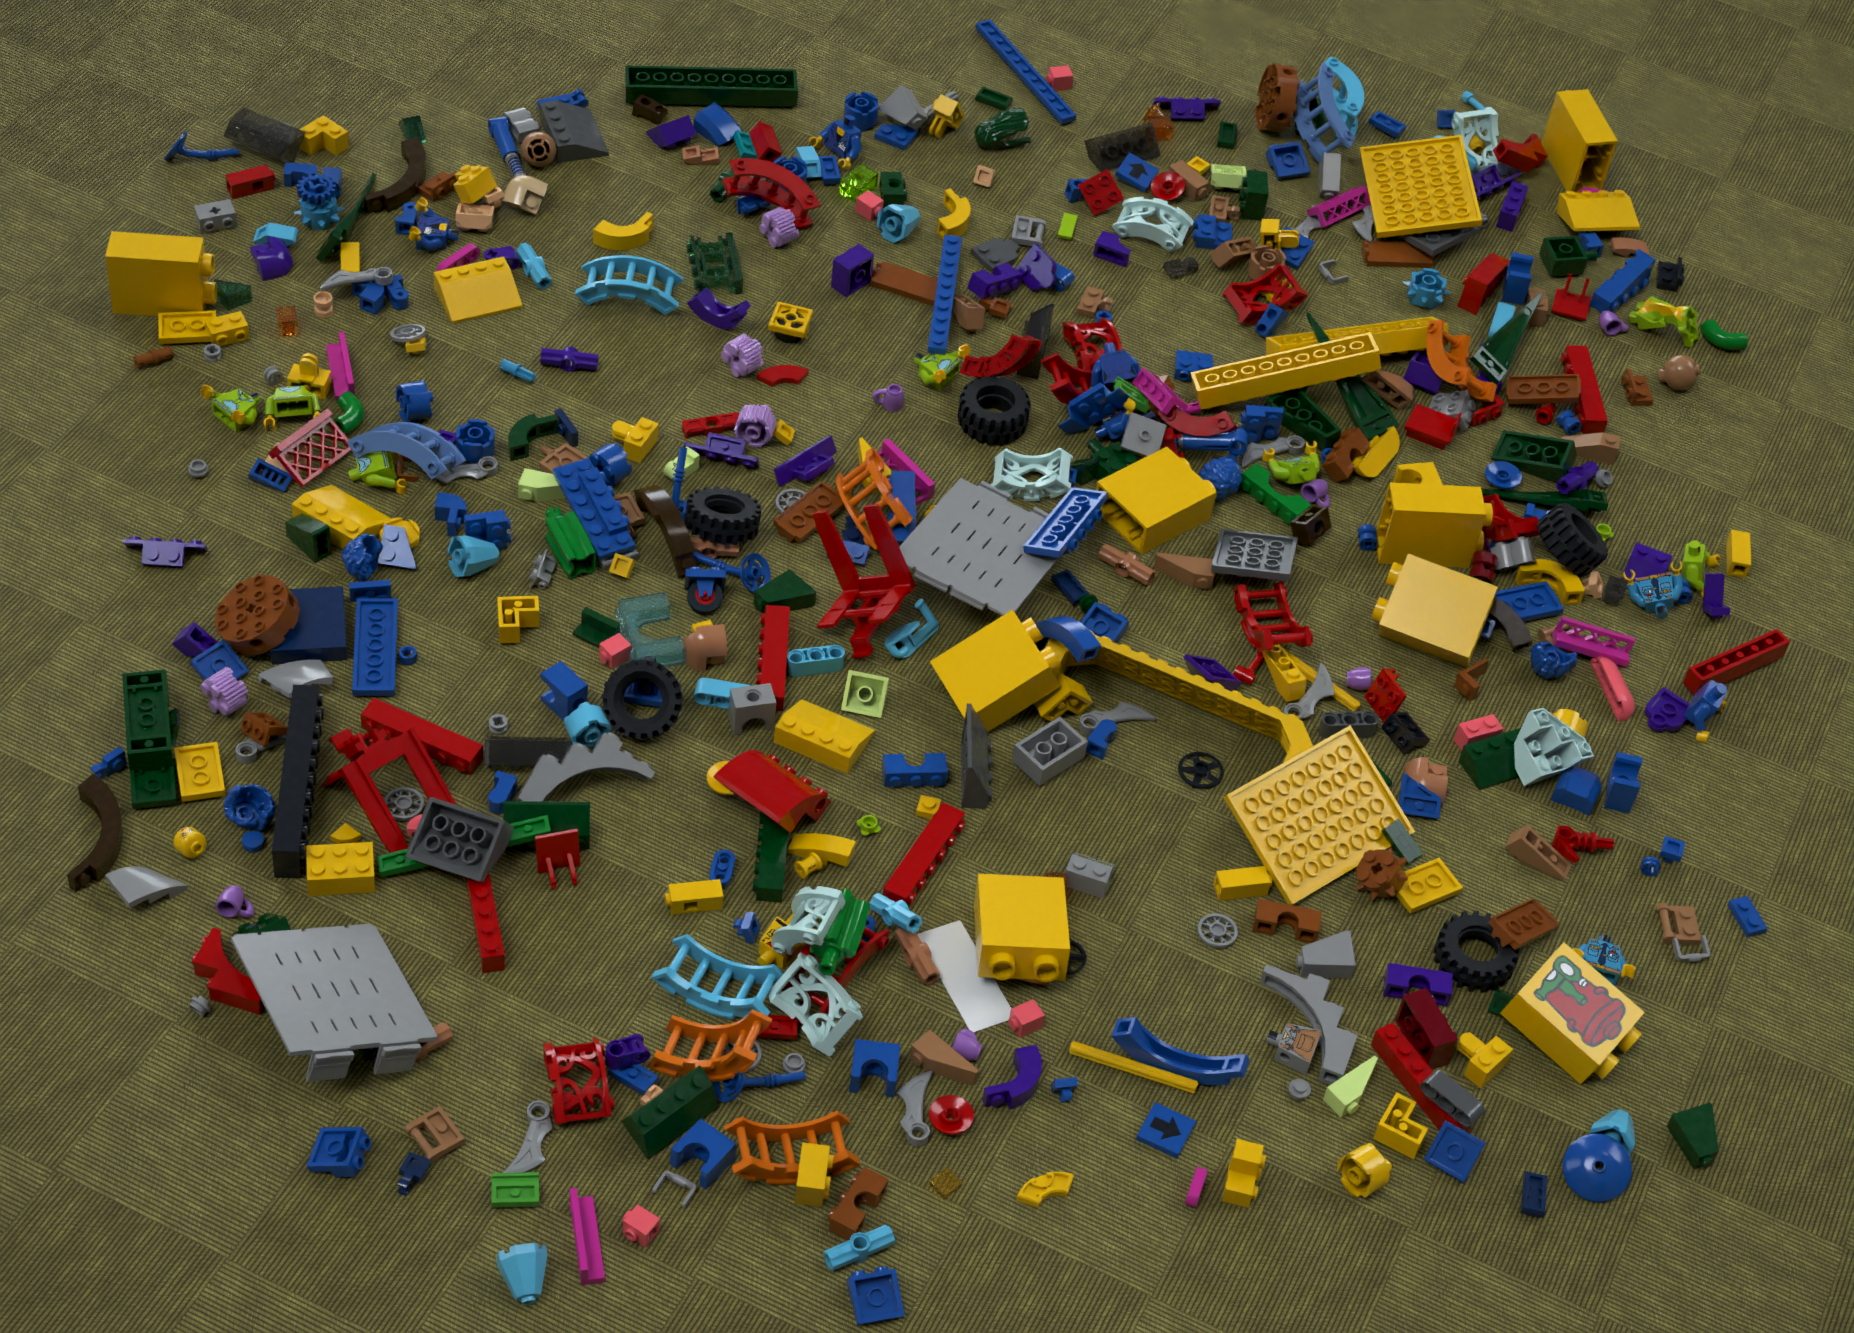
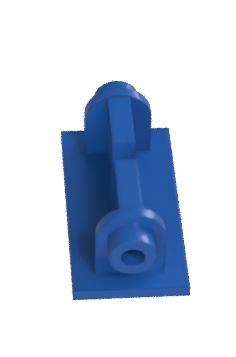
[737,195,771,215]

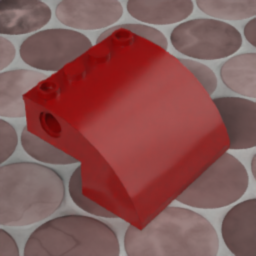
[713,750,831,833]

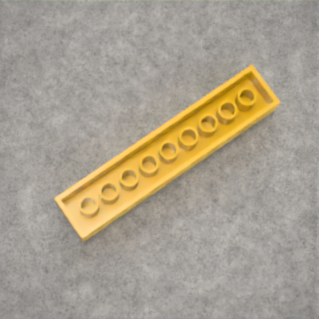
[1266,316,1448,356]
[1190,332,1381,410]

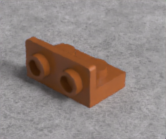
[418,171,457,202]
[1621,368,1654,406]
[241,711,288,746]

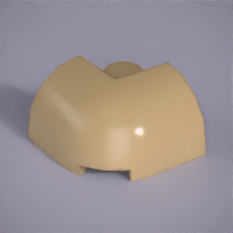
[501,175,548,215]

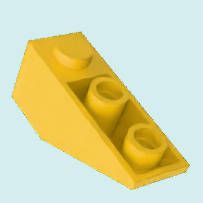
[1262,644,1307,702]

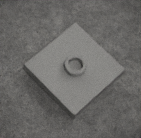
[1120,412,1167,457]

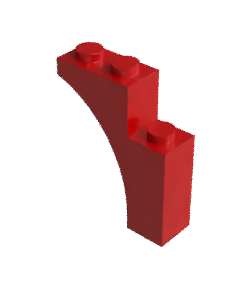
[1493,133,1548,173]
[192,928,265,1015]

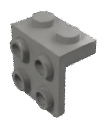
[1429,390,1475,431]

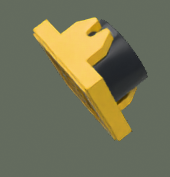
[768,302,813,343]

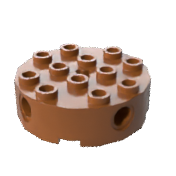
[1255,63,1300,133]
[214,574,300,656]

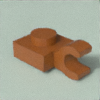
[979,297,1012,319]

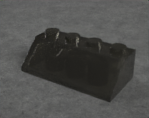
[223,108,306,163]
[1084,123,1161,172]
[1017,304,1054,379]
[484,736,570,769]

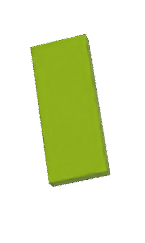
[1058,213,1078,240]

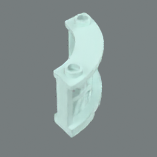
[1451,107,1508,176]
[1112,197,1194,253]
[991,448,1073,501]
[771,886,846,955]
[768,952,863,1057]

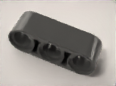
[1318,711,1379,739]
[1420,1070,1485,1127]

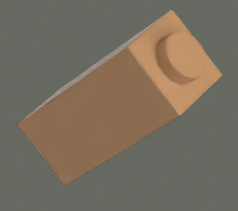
[1168,160,1209,202]

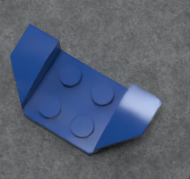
[1058,383,1129,434]

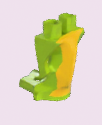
[1629,296,1699,347]

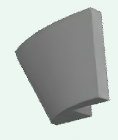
[258,660,333,698]
[105,866,188,909]

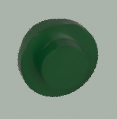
[1079,594,1098,613]

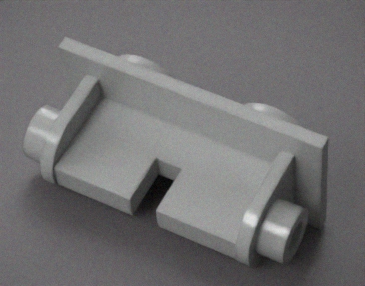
[529,549,556,589]

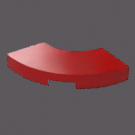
[757,365,809,387]

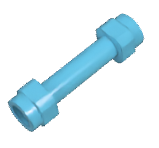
[1461,91,1485,118]

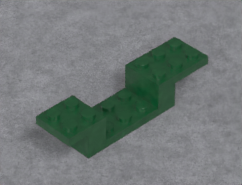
[122,669,177,809]

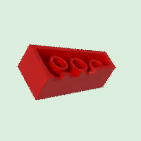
[1457,253,1509,315]

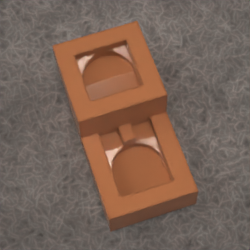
[682,145,720,165]
[1610,237,1649,257]

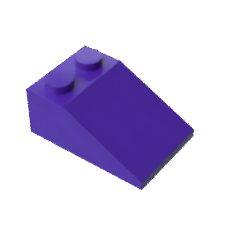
[1403,350,1444,393]
[1183,654,1242,692]

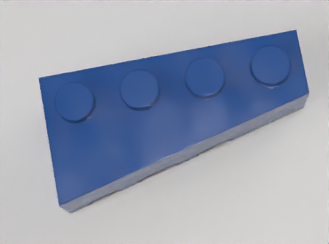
[1590,249,1656,313]
[887,471,916,547]

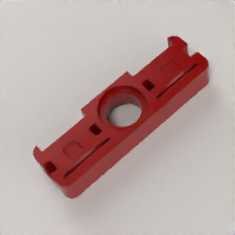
[682,412,739,439]

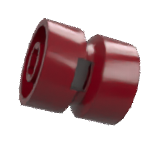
[1469,551,1498,584]

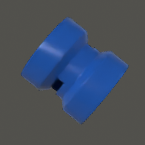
[1556,410,1582,436]
[1357,524,1378,551]
[1675,578,1693,605]

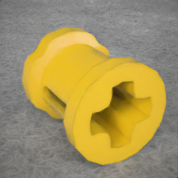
[794,852,823,879]

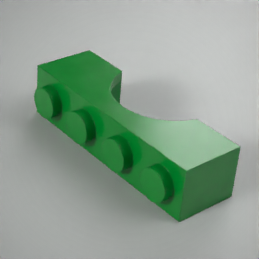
[1239,463,1312,526]

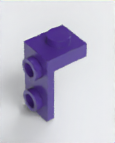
[1703,573,1730,618]

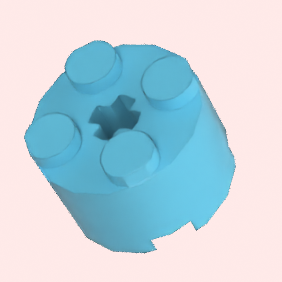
[564,702,612,748]

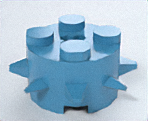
[294,197,344,230]
[1403,268,1451,310]

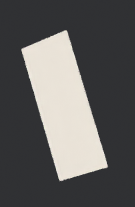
[917,920,1011,1032]

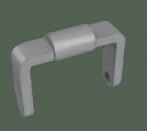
[1318,259,1349,285]
[1672,935,1710,962]
[652,1171,696,1208]

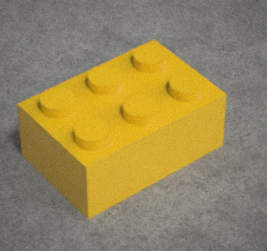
[306,842,375,896]

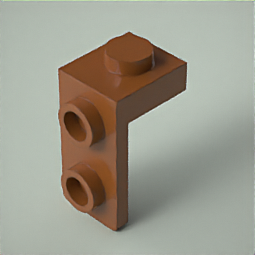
[1454,658,1489,702]

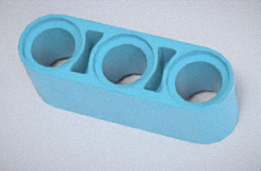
[1487,302,1516,339]
[786,645,845,677]
[693,678,750,709]

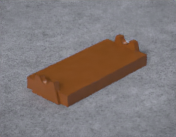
[1361,240,1434,268]
[870,261,938,306]
[1506,374,1581,404]
[773,481,845,544]
[1488,898,1560,950]

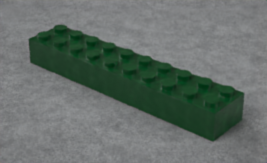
[625,65,798,107]

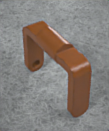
[395,455,419,482]

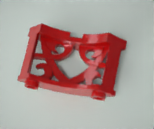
[1222,264,1309,325]
[1062,318,1123,370]
[960,334,1043,377]
[1158,404,1238,436]
[1481,494,1540,541]
[543,1037,615,1124]

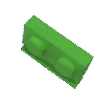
[1113,376,1149,413]
[491,1172,539,1208]

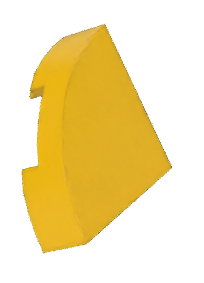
[330,823,361,844]

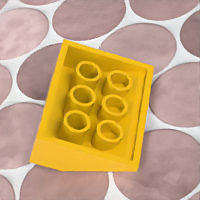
[1557,190,1640,231]
[434,257,523,324]
[292,485,391,549]
[774,699,875,774]

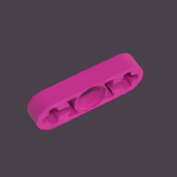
[436,243,480,271]

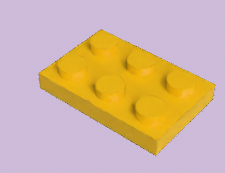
[158,310,217,344]
[174,742,226,802]
[1395,857,1463,914]

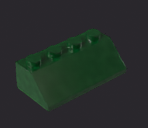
[1458,727,1522,790]
[503,801,590,850]
[621,1065,718,1159]

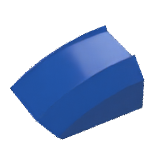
[693,102,743,146]
[1551,766,1602,816]

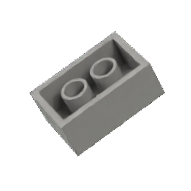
[1012,717,1088,786]

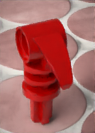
[1551,825,1614,863]

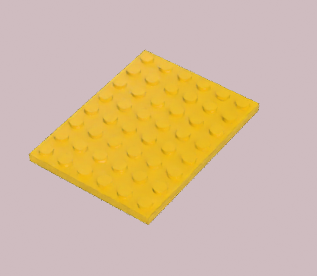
[1360,135,1482,238]
[1223,725,1415,905]

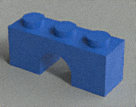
[882,753,948,787]

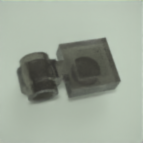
[1163,257,1199,279]
[1603,575,1628,606]

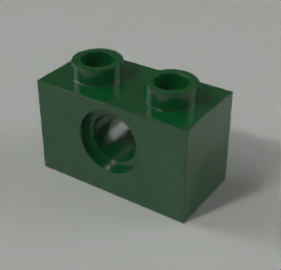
[879,172,907,208]

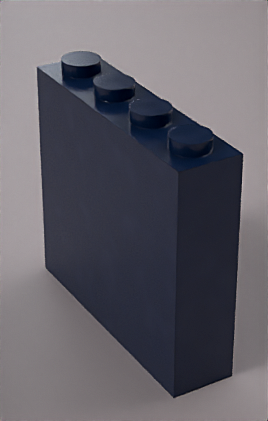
[267,586,347,665]

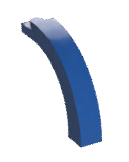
[1035,616,1101,663]
[1111,1017,1250,1085]

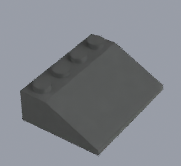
[540,101,609,163]
[961,703,992,809]
[405,797,514,883]

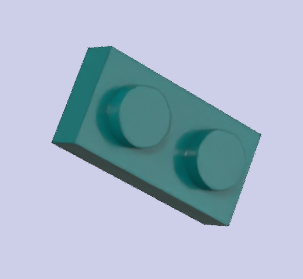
[733,130,758,159]

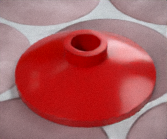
[1151,171,1186,201]
[929,1095,974,1135]

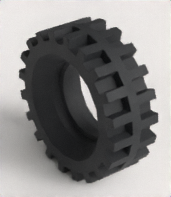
[684,486,762,545]
[602,659,683,739]
[1433,910,1520,993]

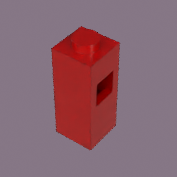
[749,121,782,163]
[225,164,276,199]

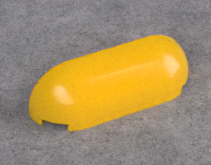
[1352,426,1400,478]

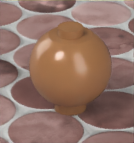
[521,132,556,167]
[1658,355,1701,391]

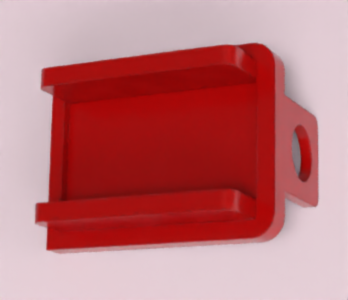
[1404,404,1462,450]

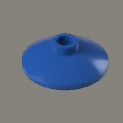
[1485,461,1522,489]

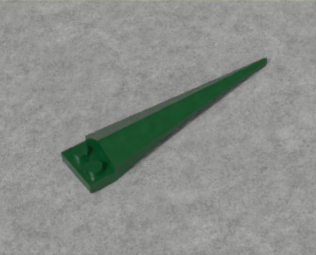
[316,172,377,262]
[1470,292,1543,384]
[1306,312,1399,441]
[1455,485,1608,514]

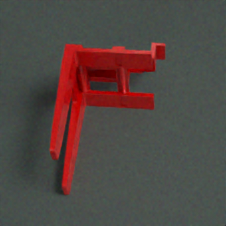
[813,504,916,658]
[321,728,456,853]

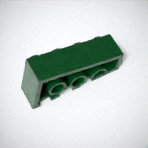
[1266,388,1341,451]

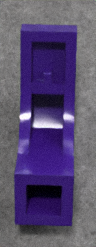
[687,288,751,329]
[982,1044,1042,1110]

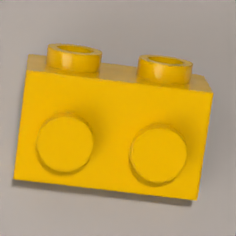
[204,311,249,346]

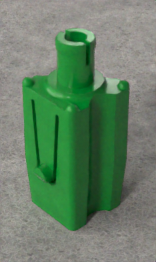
[545,506,596,579]
[810,888,870,975]

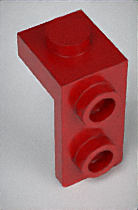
[1470,394,1505,427]

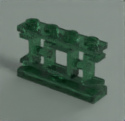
[686,232,743,294]

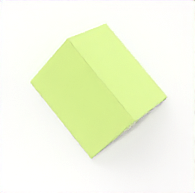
[841,670,889,718]

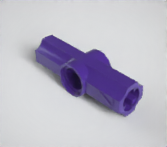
[540,347,599,372]
[1556,461,1599,494]

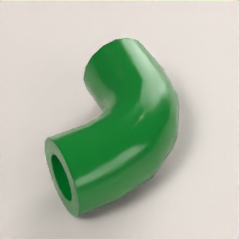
[1700,319,1748,351]
[334,391,364,434]

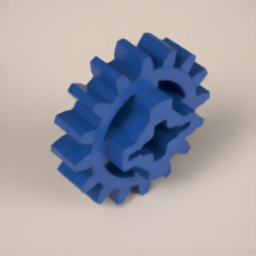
[296,173,337,205]

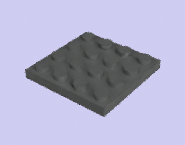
[1397,226,1482,256]
[1211,529,1298,582]

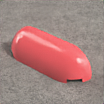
[1590,657,1635,721]

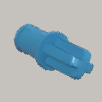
[499,359,536,383]

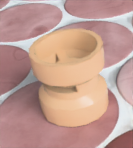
[314,291,333,318]

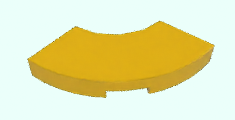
[1016,1172,1074,1208]

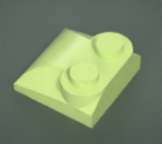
[1211,164,1246,191]

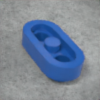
[709,849,735,888]

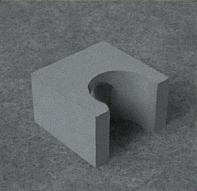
[728,683,776,735]

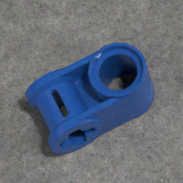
[1052,263,1075,291]

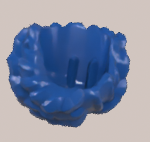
[1198,457,1243,501]
[341,533,382,582]
[1530,642,1578,679]
[224,783,276,831]

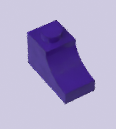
[1093,231,1131,267]
[172,622,218,657]

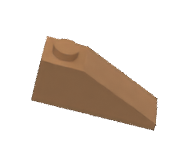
[1210,237,1257,268]
[1526,287,1548,327]
[952,294,985,332]
[1362,370,1413,410]
[1561,432,1621,465]
[1154,552,1214,590]
[1505,824,1572,880]
[909,1030,979,1086]

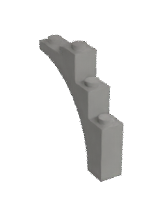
[515,732,655,801]
[1260,965,1358,1085]

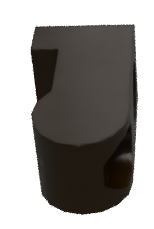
[632,94,668,124]

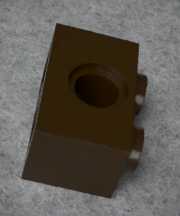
[1290,504,1332,545]

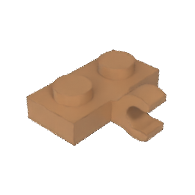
[1209,195,1240,223]
[1077,286,1113,318]

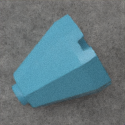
[876,204,920,243]
[447,536,499,577]
[1589,1109,1635,1156]
[496,1243,548,1305]

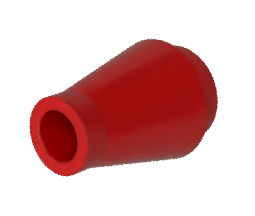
[1535,403,1556,424]

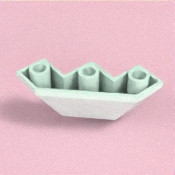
[1514,708,1594,786]

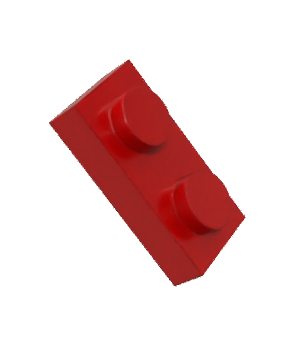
[757,1015,798,1041]

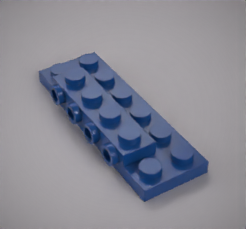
[553,458,635,561]
[1023,487,1108,558]

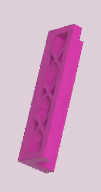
[1307,185,1370,227]
[326,332,355,402]
[1132,368,1189,415]
[877,438,935,506]
[1552,616,1635,667]
[569,1188,605,1285]

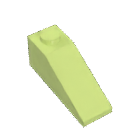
[518,468,565,502]
[1323,1055,1378,1118]

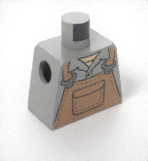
[1266,1023,1322,1075]

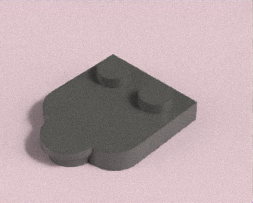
[970,238,1018,274]

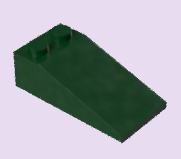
[1491,430,1577,482]

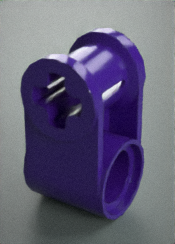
[484,246,520,270]
[605,1034,651,1070]

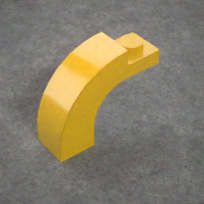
[937,188,971,240]
[593,212,654,250]
[1515,559,1585,605]

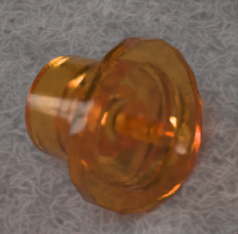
[1143,103,1167,126]

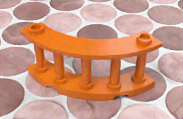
[1426,320,1497,402]
[835,447,913,550]
[648,1009,772,1082]
[724,1111,861,1185]

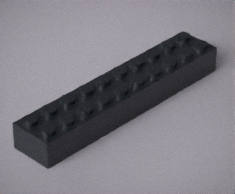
[272,685,324,878]

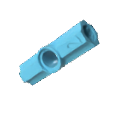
[516,243,552,290]
[869,893,922,934]
[823,1225,895,1271]

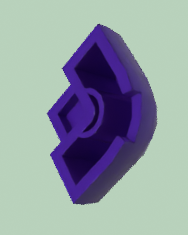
[250,237,293,281]

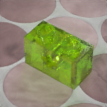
[840,164,878,203]

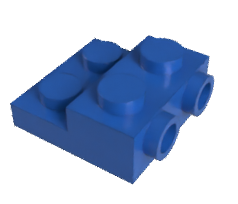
[1265,142,1311,180]
[1193,214,1232,250]
[1174,350,1213,382]
[1238,405,1284,443]
[464,510,511,550]
[1080,602,1129,643]
[307,1127,371,1177]
[846,1266,905,1326]

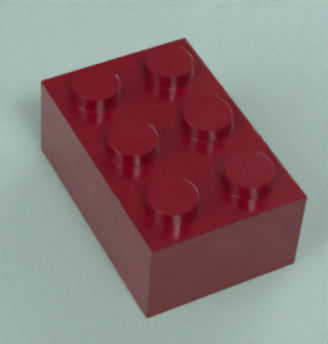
[1395,988,1458,1070]

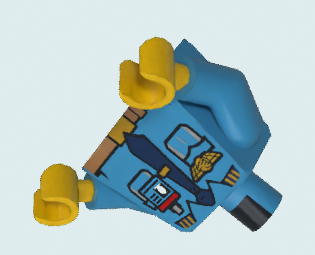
[1622,561,1683,619]
[1572,935,1636,986]

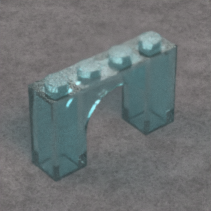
[615,592,686,667]

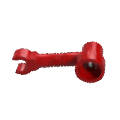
[1233,651,1265,685]

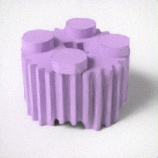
[759,206,799,248]
[721,333,764,377]
[734,404,776,448]
[200,667,248,716]

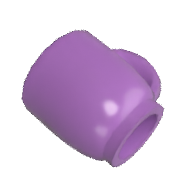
[1599,311,1629,336]
[872,384,904,412]
[1301,479,1330,507]
[1347,667,1371,691]
[215,885,254,918]
[952,1029,982,1061]

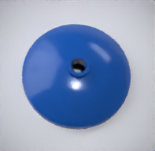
[1562,1134,1632,1202]

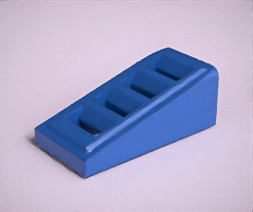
[249,458,293,493]

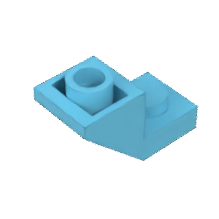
[795,146,822,179]
[253,223,298,246]

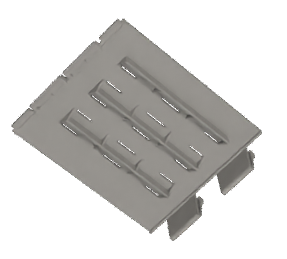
[899,478,1059,616]
[231,923,438,1082]

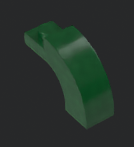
[508,413,558,461]

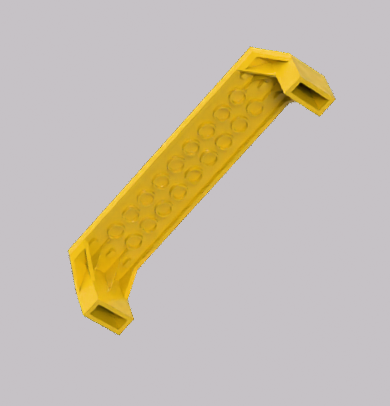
[1045,630,1313,763]

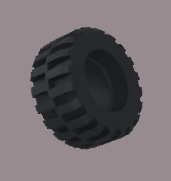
[957,376,1031,445]
[1537,503,1608,576]

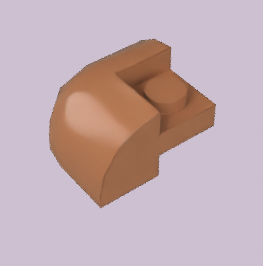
[682,624,727,671]
[1403,757,1448,807]

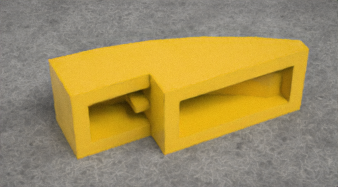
[787,833,856,867]

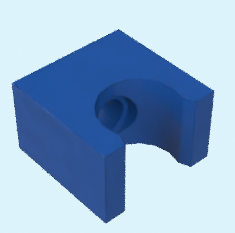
[1502,252,1534,305]
[541,661,588,721]
[1604,752,1643,814]
[849,1039,900,1097]
[670,1118,736,1190]

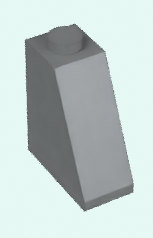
[879,85,928,130]
[1318,152,1341,200]
[1296,930,1356,978]

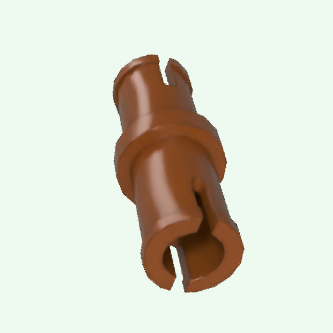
[133,346,174,368]

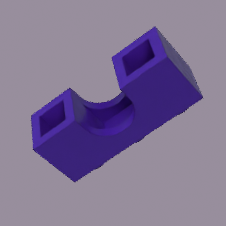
[1496,181,1529,232]
[967,263,1022,299]
[1383,963,1453,1007]

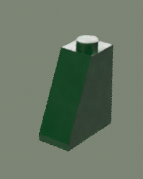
[285,513,331,563]
[753,569,816,613]
[1667,1103,1719,1169]

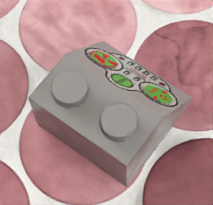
[1064,852,1116,898]

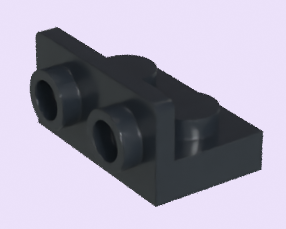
[1656,257,1685,292]
[1382,712,1430,754]

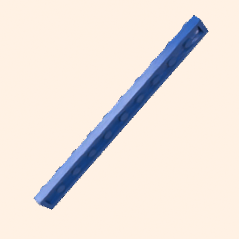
[975,19,1076,125]
[927,235,962,355]

